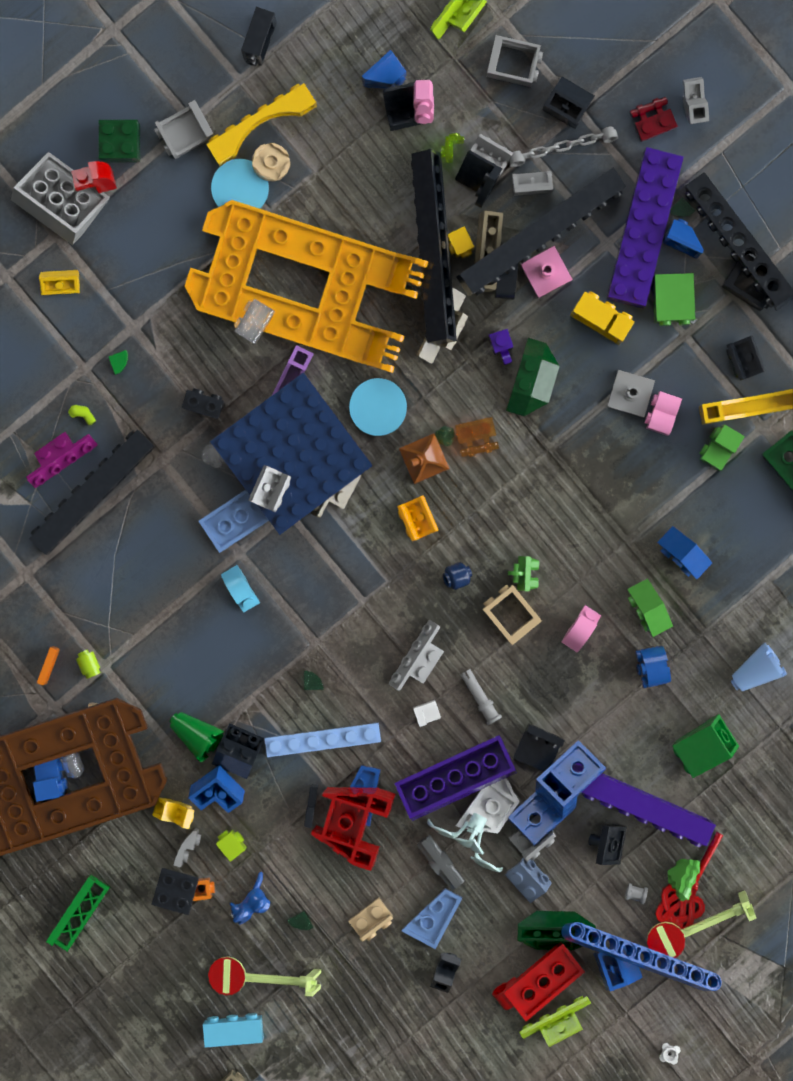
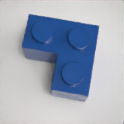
[657,526,712,579]
[33,758,68,802]
[188,765,245,813]

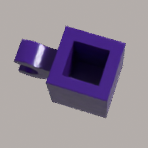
[488,329,513,365]

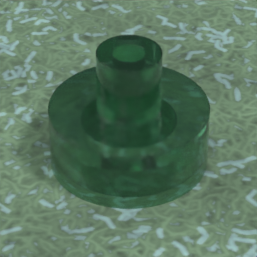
[435,426,455,446]

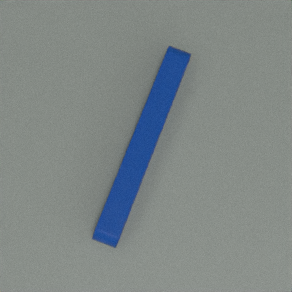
[561,922,722,991]

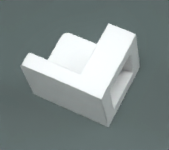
[413,700,441,727]

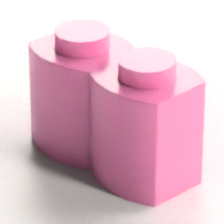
[413,80,434,124]
[644,391,682,436]

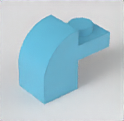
[221,565,260,612]

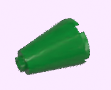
[169,712,224,762]

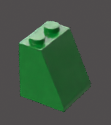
[673,714,739,778]

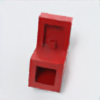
[71,161,117,193]

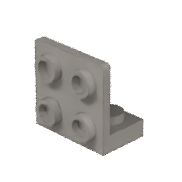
[509,815,556,861]

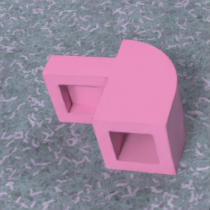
[562,605,601,652]

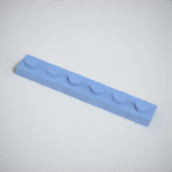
[265,723,381,757]

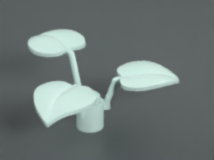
[427,813,503,872]

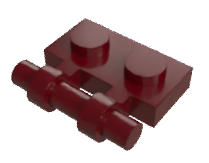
[630,97,678,142]

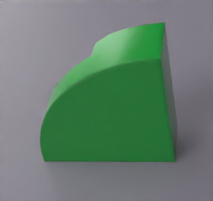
[109,350,128,375]

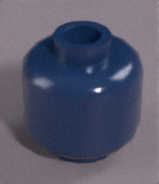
[442,562,472,590]

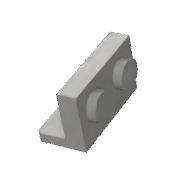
[471,134,513,179]
[248,465,291,512]

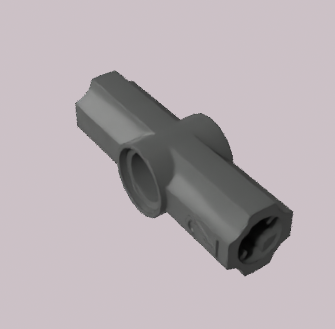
[417,835,465,891]

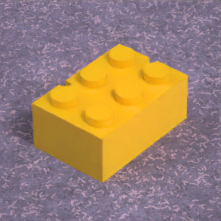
[570,291,635,345]

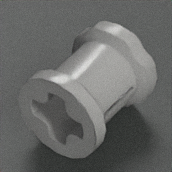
[625,883,648,905]

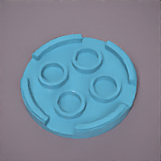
[211,159,269,209]
[349,378,407,436]

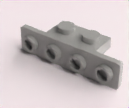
[389,620,444,691]

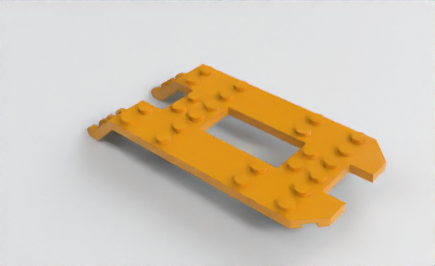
[185,200,428,373]

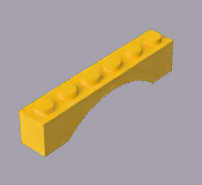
[206,83,317,166]
[699,389,793,425]

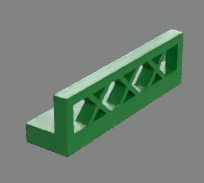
[46,875,110,952]

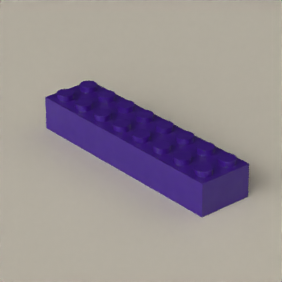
[606,147,684,309]
[572,763,716,847]

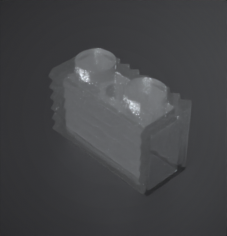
[234,298,275,344]

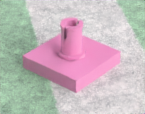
[520,246,573,299]

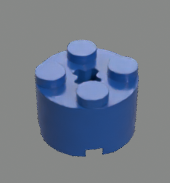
[635,646,671,688]

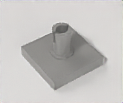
[607,370,655,418]

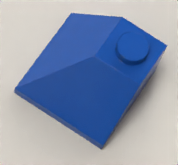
[362,50,406,88]
[662,219,704,259]

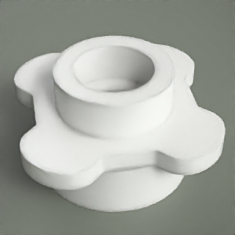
[659,1043,681,1065]

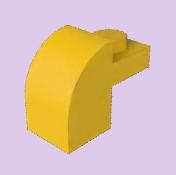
[152,797,194,829]

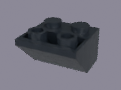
[542,76,595,129]
[212,723,265,779]

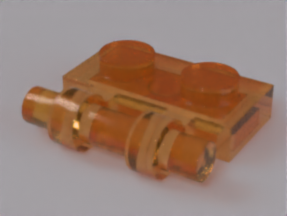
[455,417,499,457]

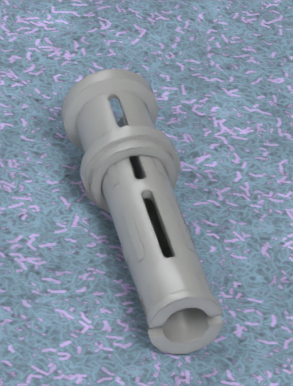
[460,669,502,726]

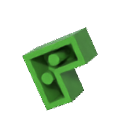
[699,425,745,471]
[627,578,673,637]

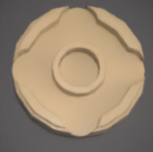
[252,143,290,181]

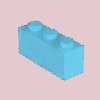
[203,1013,264,1048]

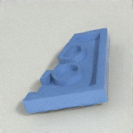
[401,888,462,949]

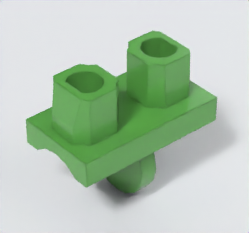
[508,556,539,591]

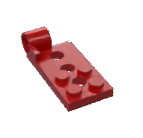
[492,942,585,1021]

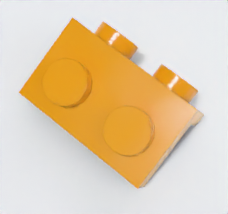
[397,495,438,541]

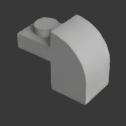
[683,77,709,124]

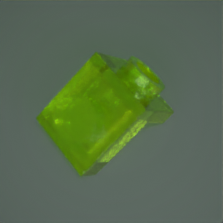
[441,133,464,163]

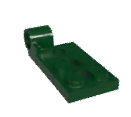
[762,430,793,492]

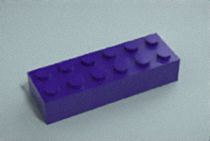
[394,735,517,821]

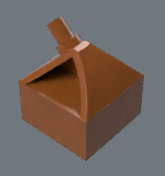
[399,433,450,484]

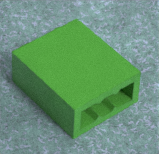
[653,273,695,326]

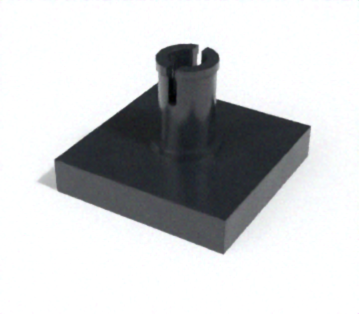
[588,825,627,865]

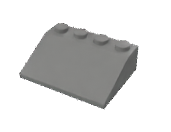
[11,152,110,245]

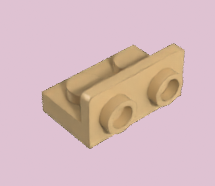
[348,897,393,942]

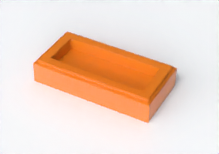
[37,646,60,685]

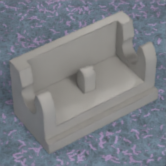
[512,171,553,196]

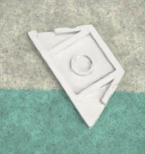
[455,778,519,834]

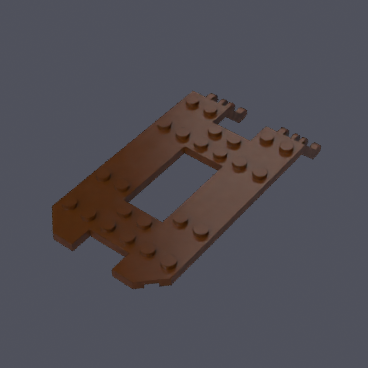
[0,698,167,856]

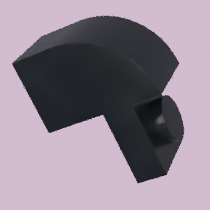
[430,952,461,993]

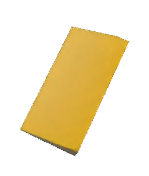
[39,270,80,295]

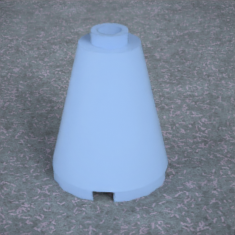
[731,642,787,691]

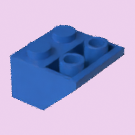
[594,940,643,992]

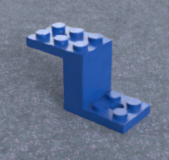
[508,740,606,847]

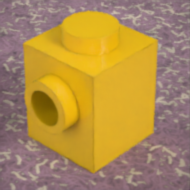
[448,226,474,259]

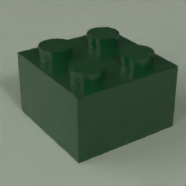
[99,120,140,163]

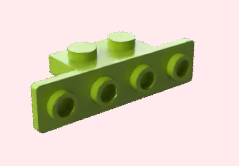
[430,0,487,39]
[519,996,591,1047]

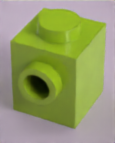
[216,829,247,862]

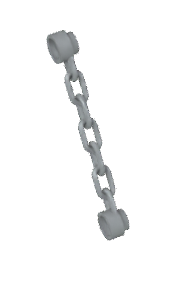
[509,127,618,167]

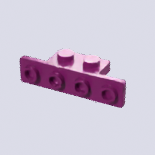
[26,432,98,488]

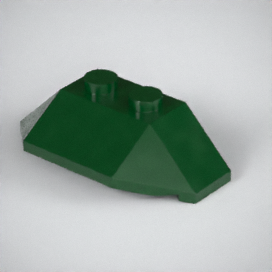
[506,338,560,416]
[517,911,596,950]

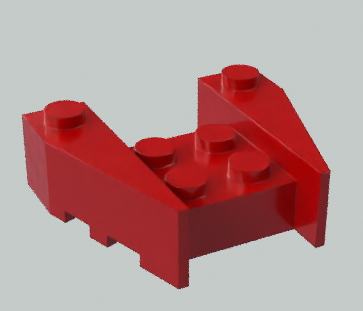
[311,787,396,871]

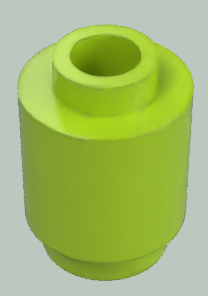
[76,649,101,679]

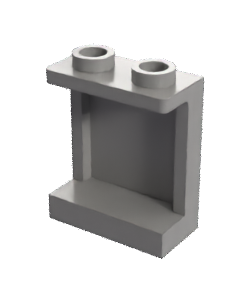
[154,100,214,159]

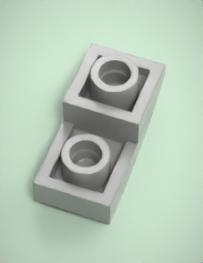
[174,828,201,867]

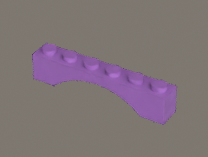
[272,345,313,395]

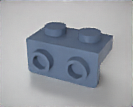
[505,857,552,903]

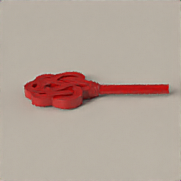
[655,832,723,929]

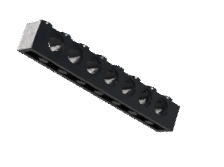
[685,172,793,311]

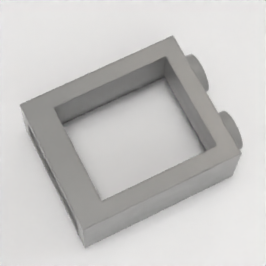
[486,35,543,87]

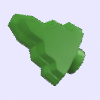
[668,859,700,901]

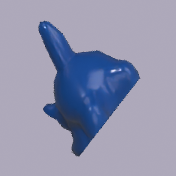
[230,872,270,925]

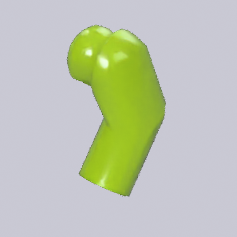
[68,405,96,426]

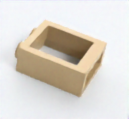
[483,585,542,645]

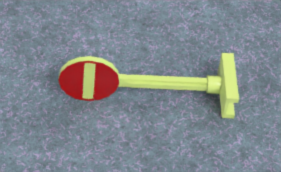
[647,890,756,958]
[208,956,321,996]

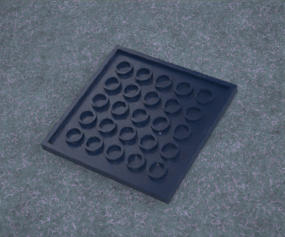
[210,372,373,535]

